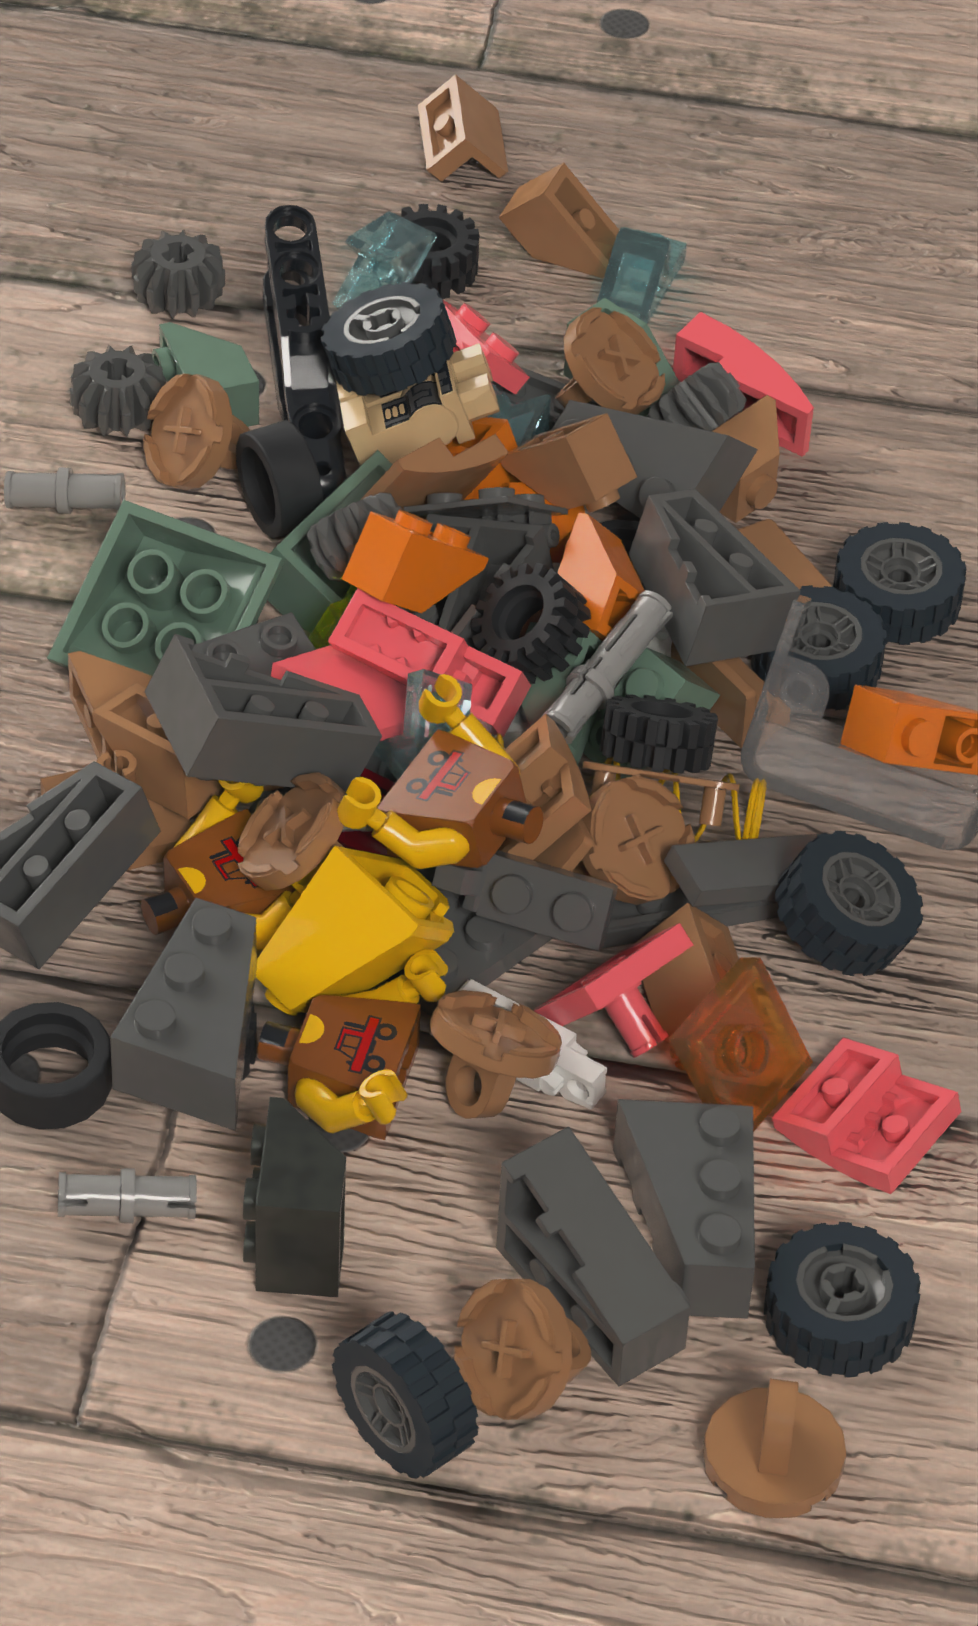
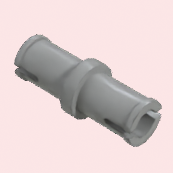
[4,467,126,514]
[58,1168,197,1223]

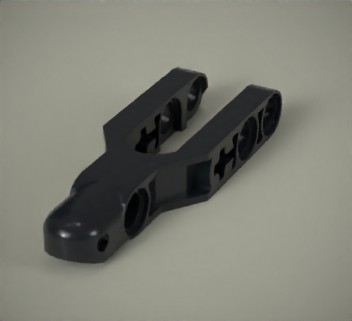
[262,205,347,501]

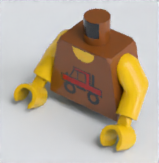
[337,674,544,869]
[141,780,322,951]
[257,949,448,1140]

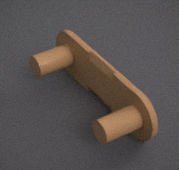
[582,761,740,827]

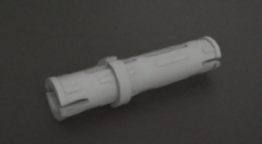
[541,590,673,744]

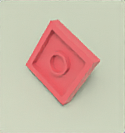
[533,923,693,1058]

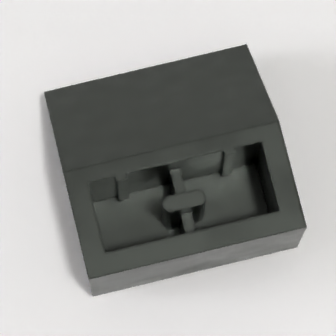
[243,1097,346,1297]

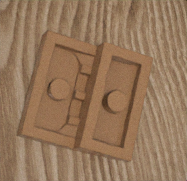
[360,434,509,520]
[498,714,592,860]

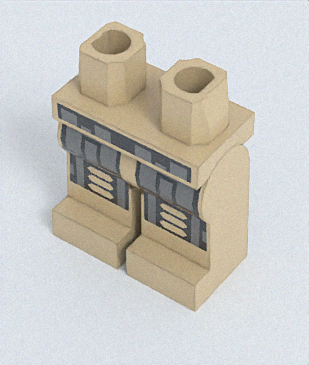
[336,343,500,466]

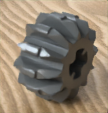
[131,229,225,319]
[69,345,166,437]
[647,362,747,431]
[307,492,403,582]

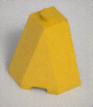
[256,846,454,1016]

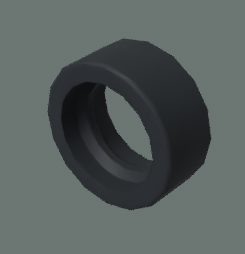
[236,420,323,539]
[0,1002,112,1130]

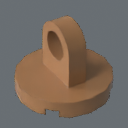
[555,307,665,415]
[143,374,251,490]
[238,772,346,891]
[581,776,695,905]
[430,990,562,1119]
[454,1279,591,1420]
[703,1378,847,1518]

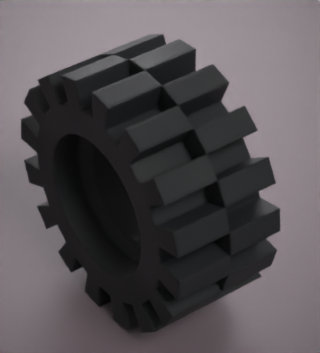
[380,204,480,299]
[471,563,591,684]
[599,695,718,774]

